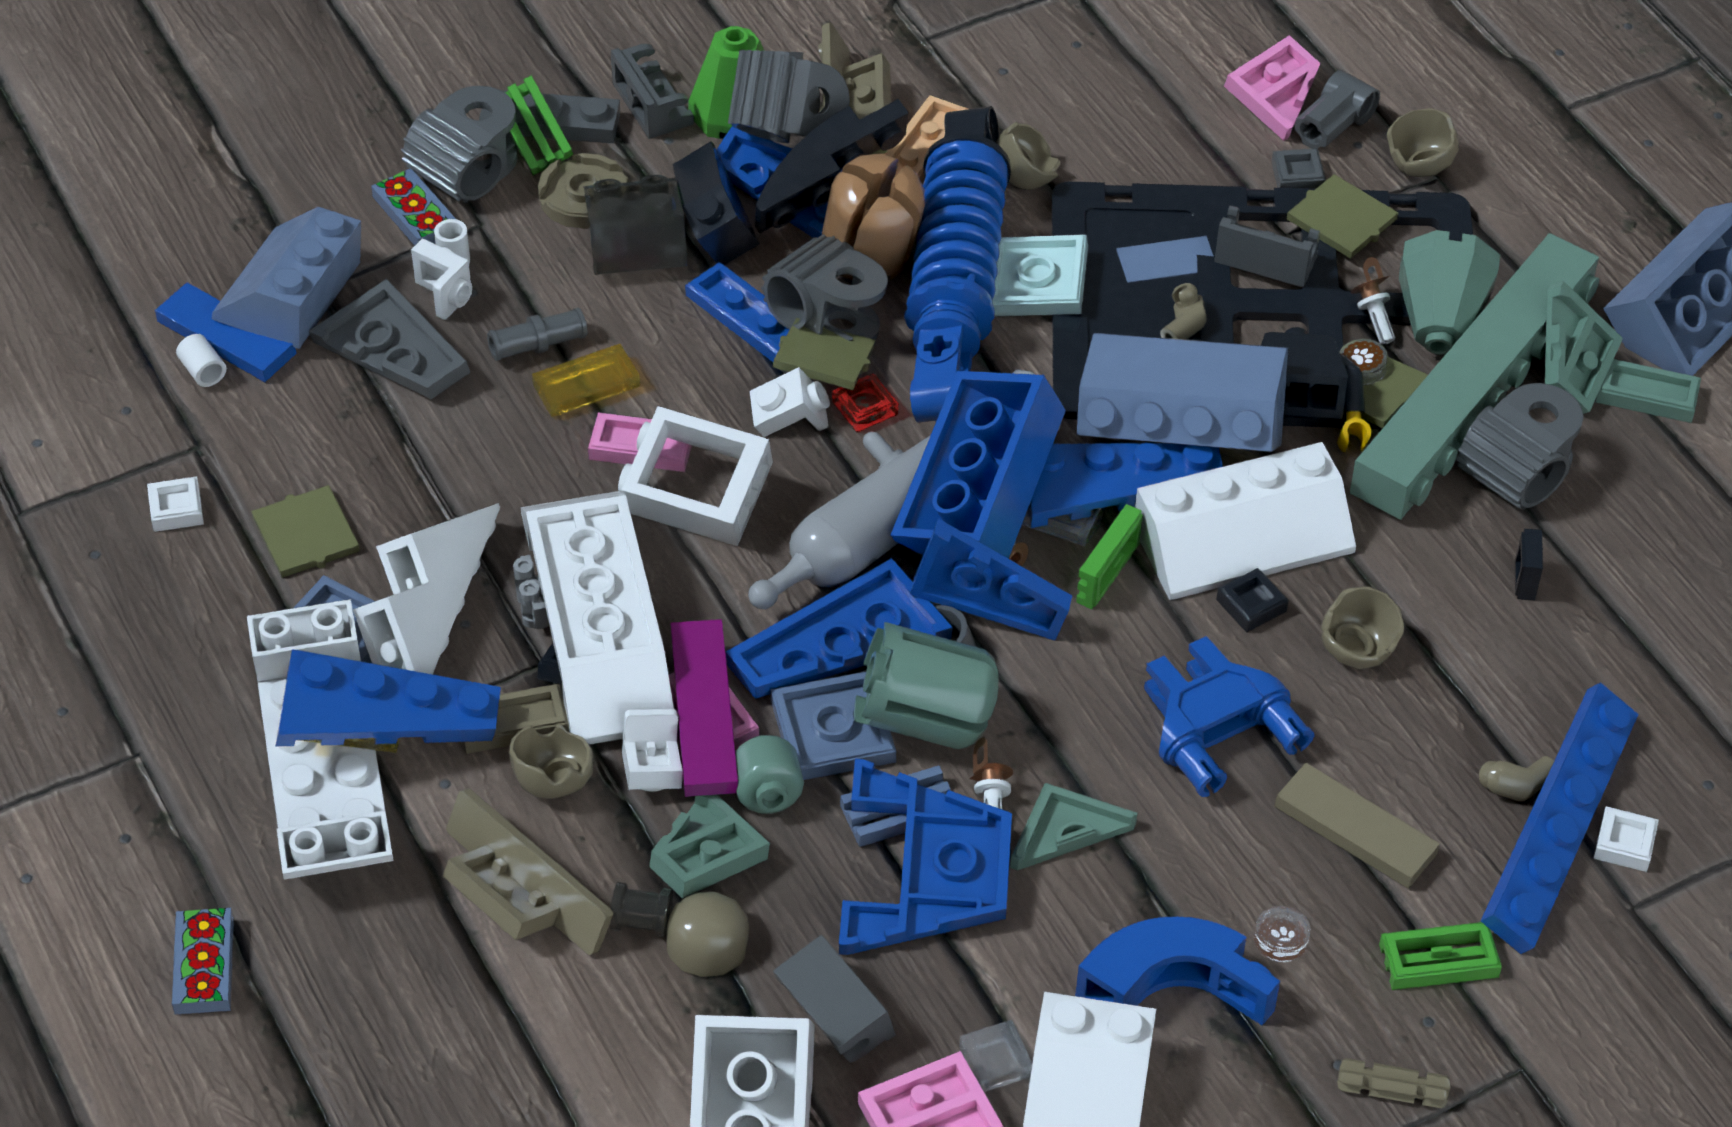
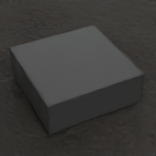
[1271,149,1326,189]

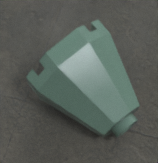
[1399,230,1500,355]

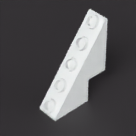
[353,503,500,675]

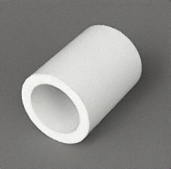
[434,219,470,263]
[176,334,227,387]

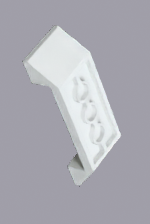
[521,491,674,745]
[247,599,393,880]

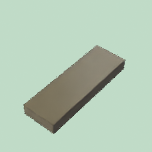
[1274,763,1440,889]

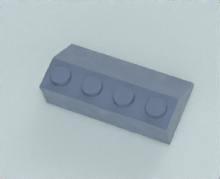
[1603,202,1732,376]
[1077,333,1288,452]

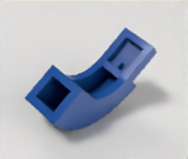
[1075,916,1280,1026]

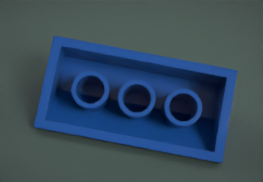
[890,371,1066,559]

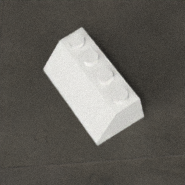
[1135,442,1356,600]

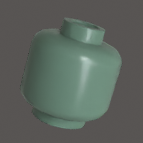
[735,735,804,814]

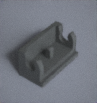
[611,44,694,139]
[1214,205,1320,288]
[773,934,896,1063]

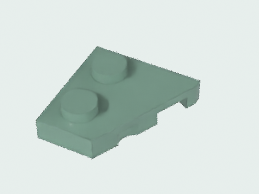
[1545,281,1623,414]
[650,795,770,899]

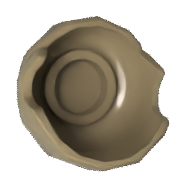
[1387,108,1459,177]
[996,122,1060,190]
[1320,586,1404,670]
[509,725,594,799]
[667,892,749,977]

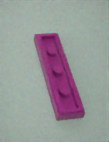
[671,619,738,797]

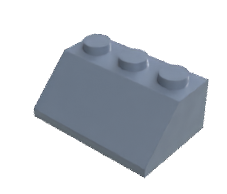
[212,207,361,349]

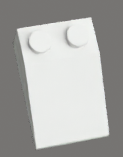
[1023,992,1156,1127]
[690,1015,815,1127]

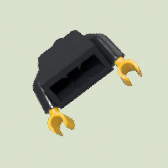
[1261,327,1371,452]

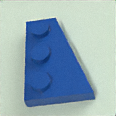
[910,518,1072,640]

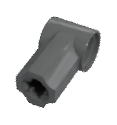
[1295,70,1380,149]

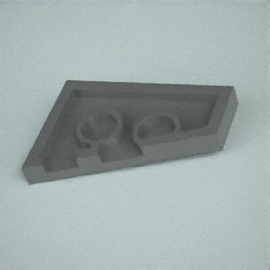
[309,279,470,400]

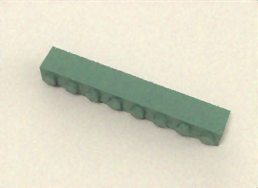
[1350,233,1600,520]

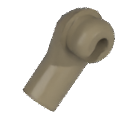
[1160,283,1207,340]
[1479,756,1554,802]

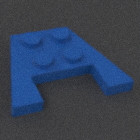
[839,759,1012,955]

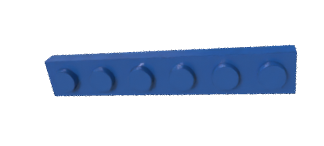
[1481,682,1639,954]

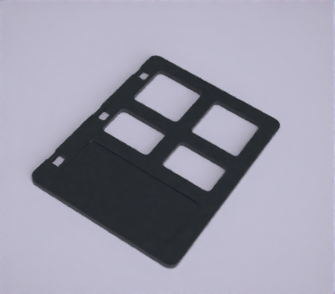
[1052,181,1473,429]

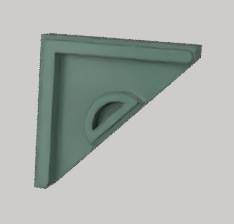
[1010,783,1138,870]

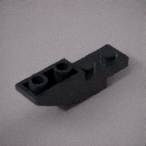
[755,99,908,233]

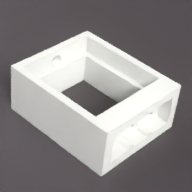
[618,406,773,546]

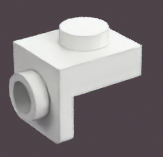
[411,238,472,320]
[750,367,830,437]
[622,709,683,792]

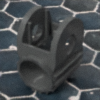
[728,50,850,143]
[401,86,518,203]
[761,234,888,341]
[1456,383,1583,510]

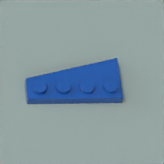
[717,126,842,238]
[1028,443,1223,528]
[726,558,953,699]
[275,649,501,747]

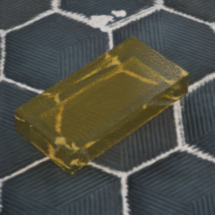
[532,344,640,417]

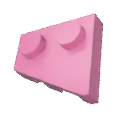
[1224,35,1320,141]

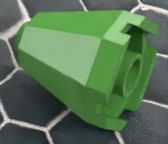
[688,26,765,139]

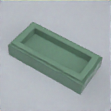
[1596,359,1701,423]

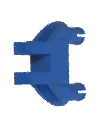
[1144,636,1314,797]

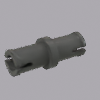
[487,307,588,361]

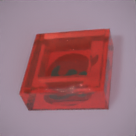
[832,373,899,433]

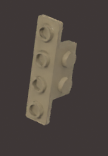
[818,22,891,120]
[443,788,613,955]

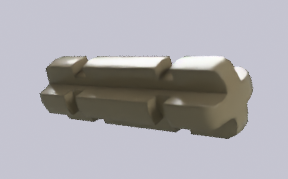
[1337,1058,1450,1108]

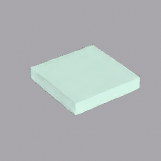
[993,235,1088,316]

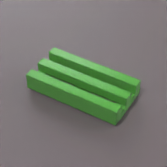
[505,75,573,175]
[1076,504,1143,609]
[1379,922,1502,990]

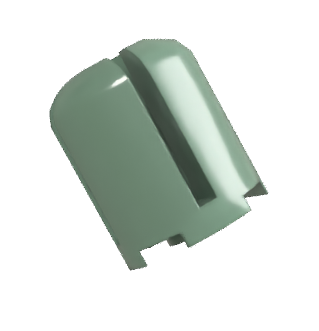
[854,622,999,749]

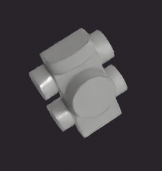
[513,555,549,629]

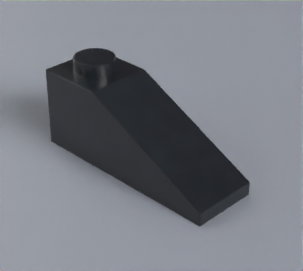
[672,141,760,265]

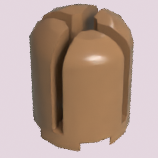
[822,153,925,280]

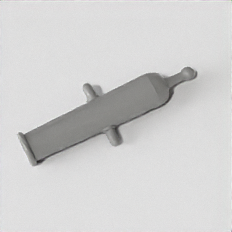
[748,369,1062,610]

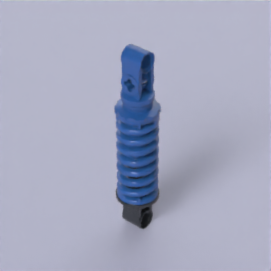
[904,106,1011,423]

